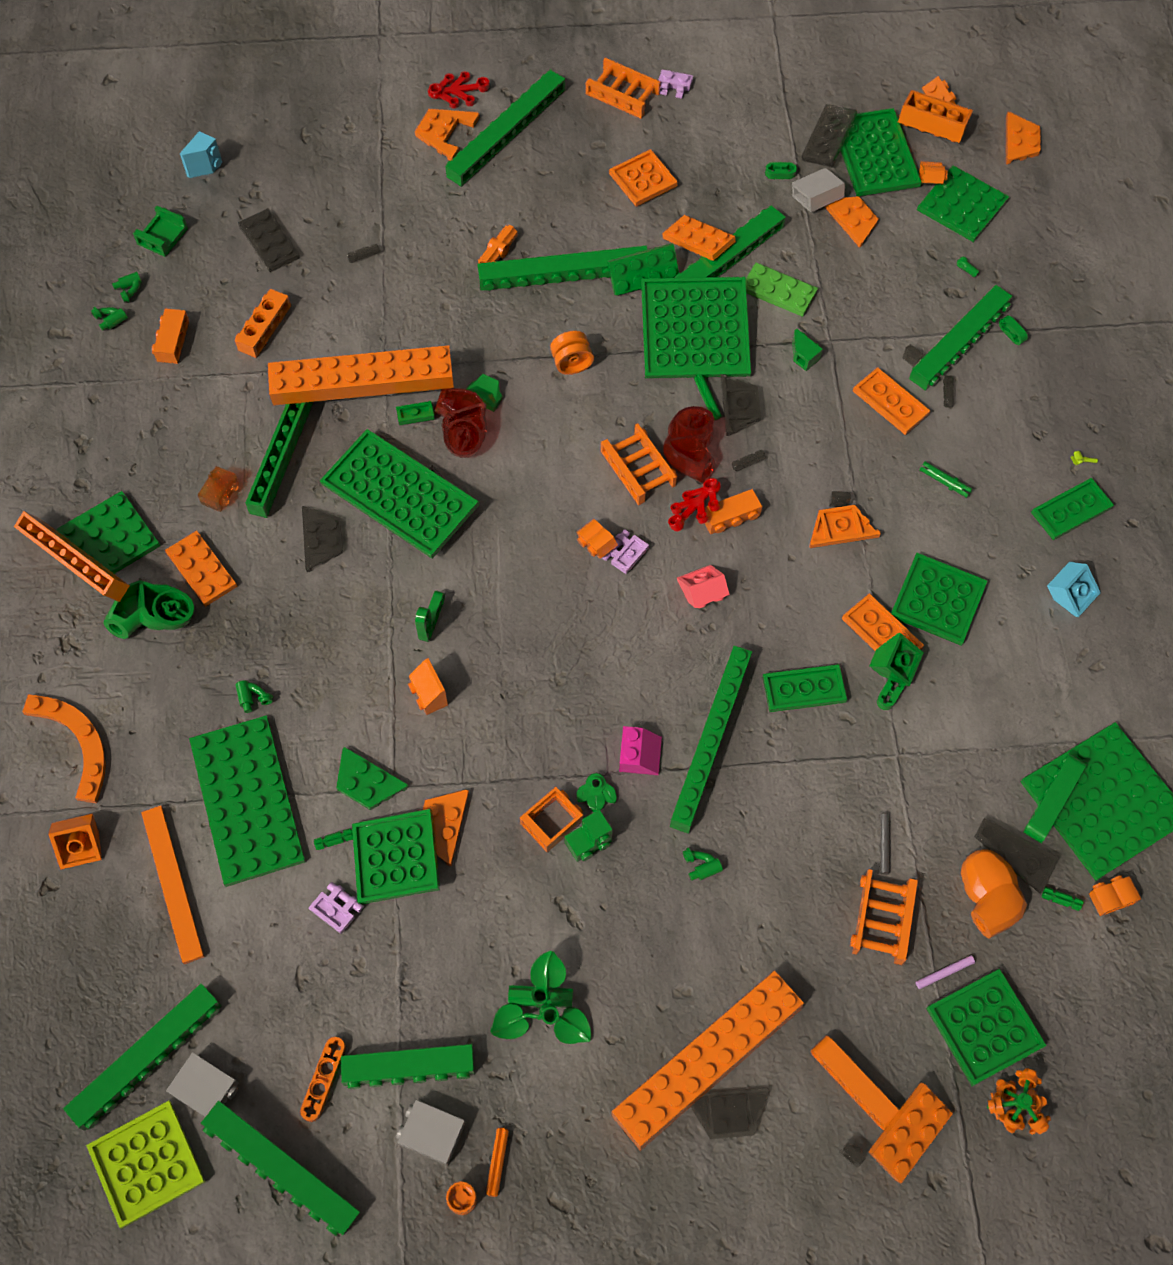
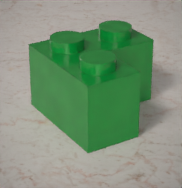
[564,810,613,862]

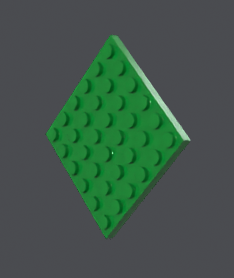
[641,277,751,378]
[1020,722,1173,881]

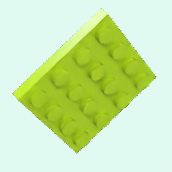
[86,1101,206,1229]

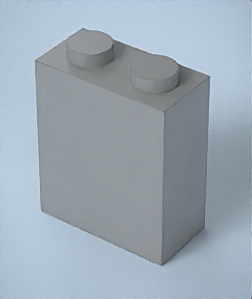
[792,168,845,212]
[166,1052,239,1117]
[396,1100,466,1166]

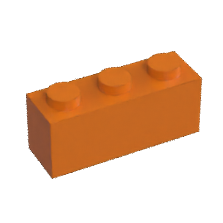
[152,308,189,364]
[705,489,762,535]

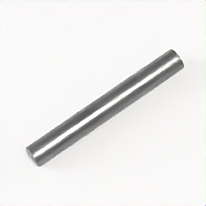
[881,814,889,875]

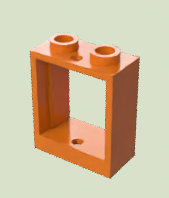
[520,787,583,852]

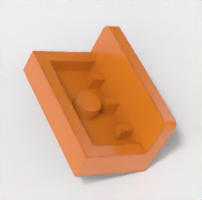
[922,76,957,104]

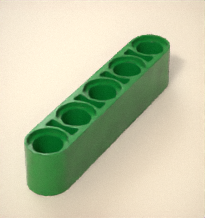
[1023,754,1087,843]

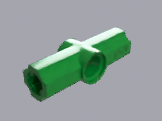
[508,985,573,1008]

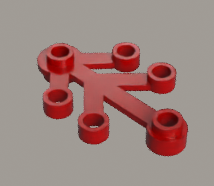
[428,71,490,109]
[668,478,721,532]

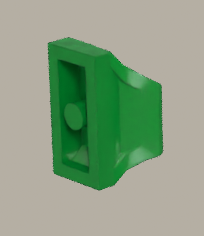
[463,374,502,412]

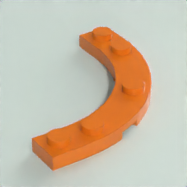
[22,694,106,804]

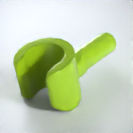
[1071,451,1098,465]

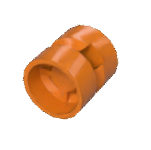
[446,1182,477,1215]

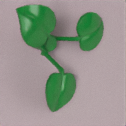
[490,950,591,1044]

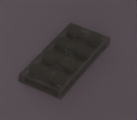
[801,104,857,167]
[238,209,300,272]

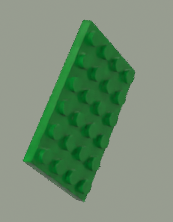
[831,108,921,196]

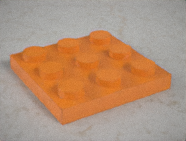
[609,149,678,207]

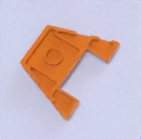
[415,109,480,161]

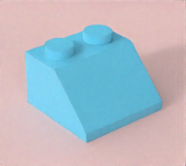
[180,131,222,178]
[1047,562,1101,617]

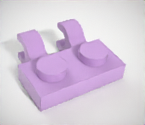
[658,70,693,98]

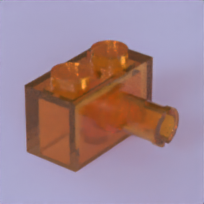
[198,466,239,512]

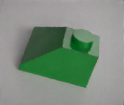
[869,633,924,686]

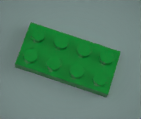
[607,243,679,296]
[1031,478,1114,540]
[762,665,847,712]

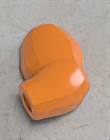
[961,849,1027,939]

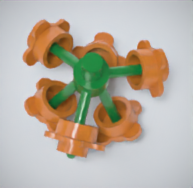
[987,1069,1051,1134]

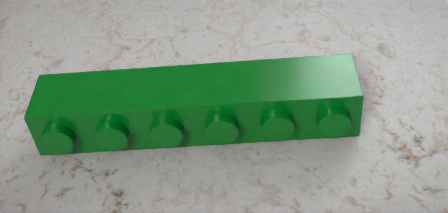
[341,1044,474,1089]

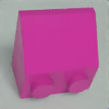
[619,726,662,775]

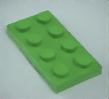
[746,263,818,317]

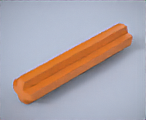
[486,1128,509,1197]

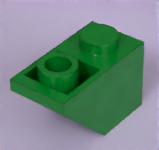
[792,329,823,371]

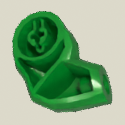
[103,580,194,639]

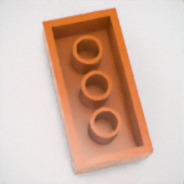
[898,90,973,143]

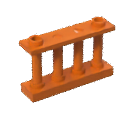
[586,58,661,119]
[601,423,677,505]
[850,869,918,965]

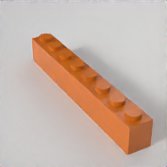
[14,511,130,602]

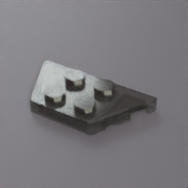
[720,374,761,436]
[302,506,343,572]
[691,1088,769,1140]

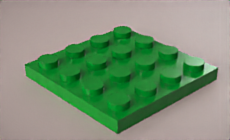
[917,165,1009,243]
[57,491,160,574]
[891,553,987,646]
[352,809,440,904]
[926,969,1047,1086]

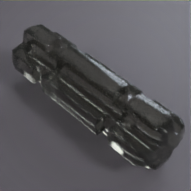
[347,244,380,263]
[943,375,954,408]
[732,450,766,472]

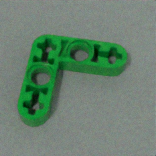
[415,590,445,642]

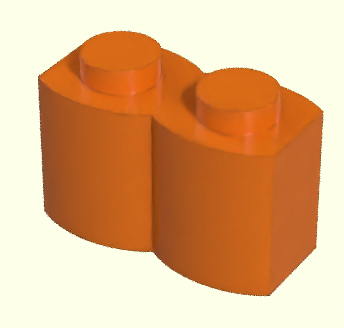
[919,161,948,184]
[576,519,618,559]
[1089,875,1141,916]

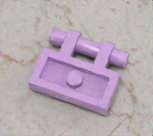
[602,530,649,574]
[309,882,364,934]

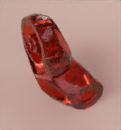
[434,388,487,458]
[663,406,715,483]

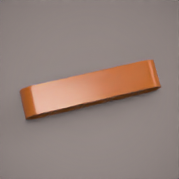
[811,1036,899,1131]

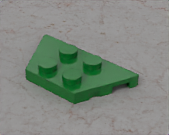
[336,747,408,810]

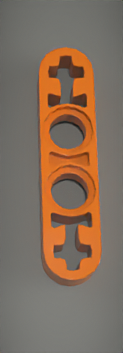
[300,1037,346,1122]

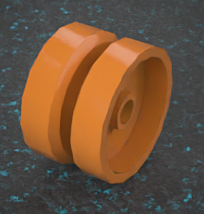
[550,331,594,375]

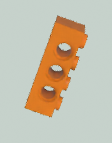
[235,289,291,358]

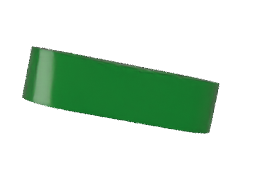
[765,162,797,179]
[999,315,1028,345]
[877,679,905,710]

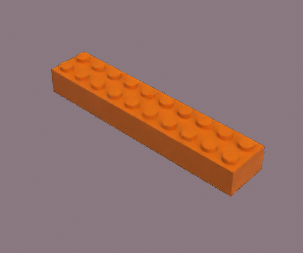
[268,345,454,405]
[611,971,804,1151]

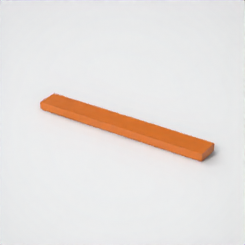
[141,805,204,965]

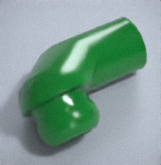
[957,256,979,277]

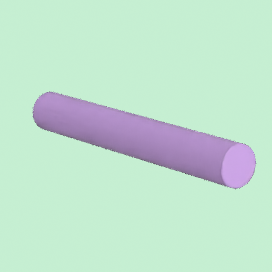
[916,955,975,989]

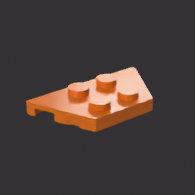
[1006,112,1040,164]
[824,196,878,248]
[809,505,880,548]
[423,790,469,866]

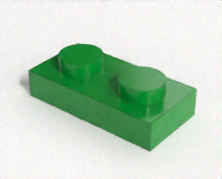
[396,401,435,426]

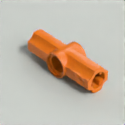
[478,225,518,263]

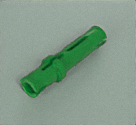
[919,461,973,499]

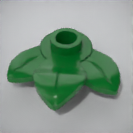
[576,773,617,812]

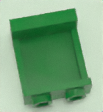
[133,206,188,257]

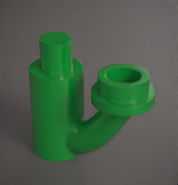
[112,272,142,303]
[91,307,128,331]
[235,680,273,713]
[683,848,723,881]

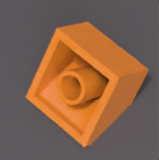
[408,658,448,715]
[48,814,102,870]

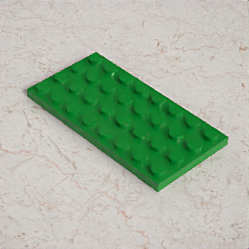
[320,429,479,559]
[189,715,305,887]

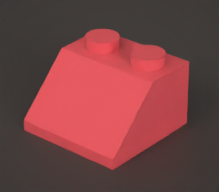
[677,565,730,608]

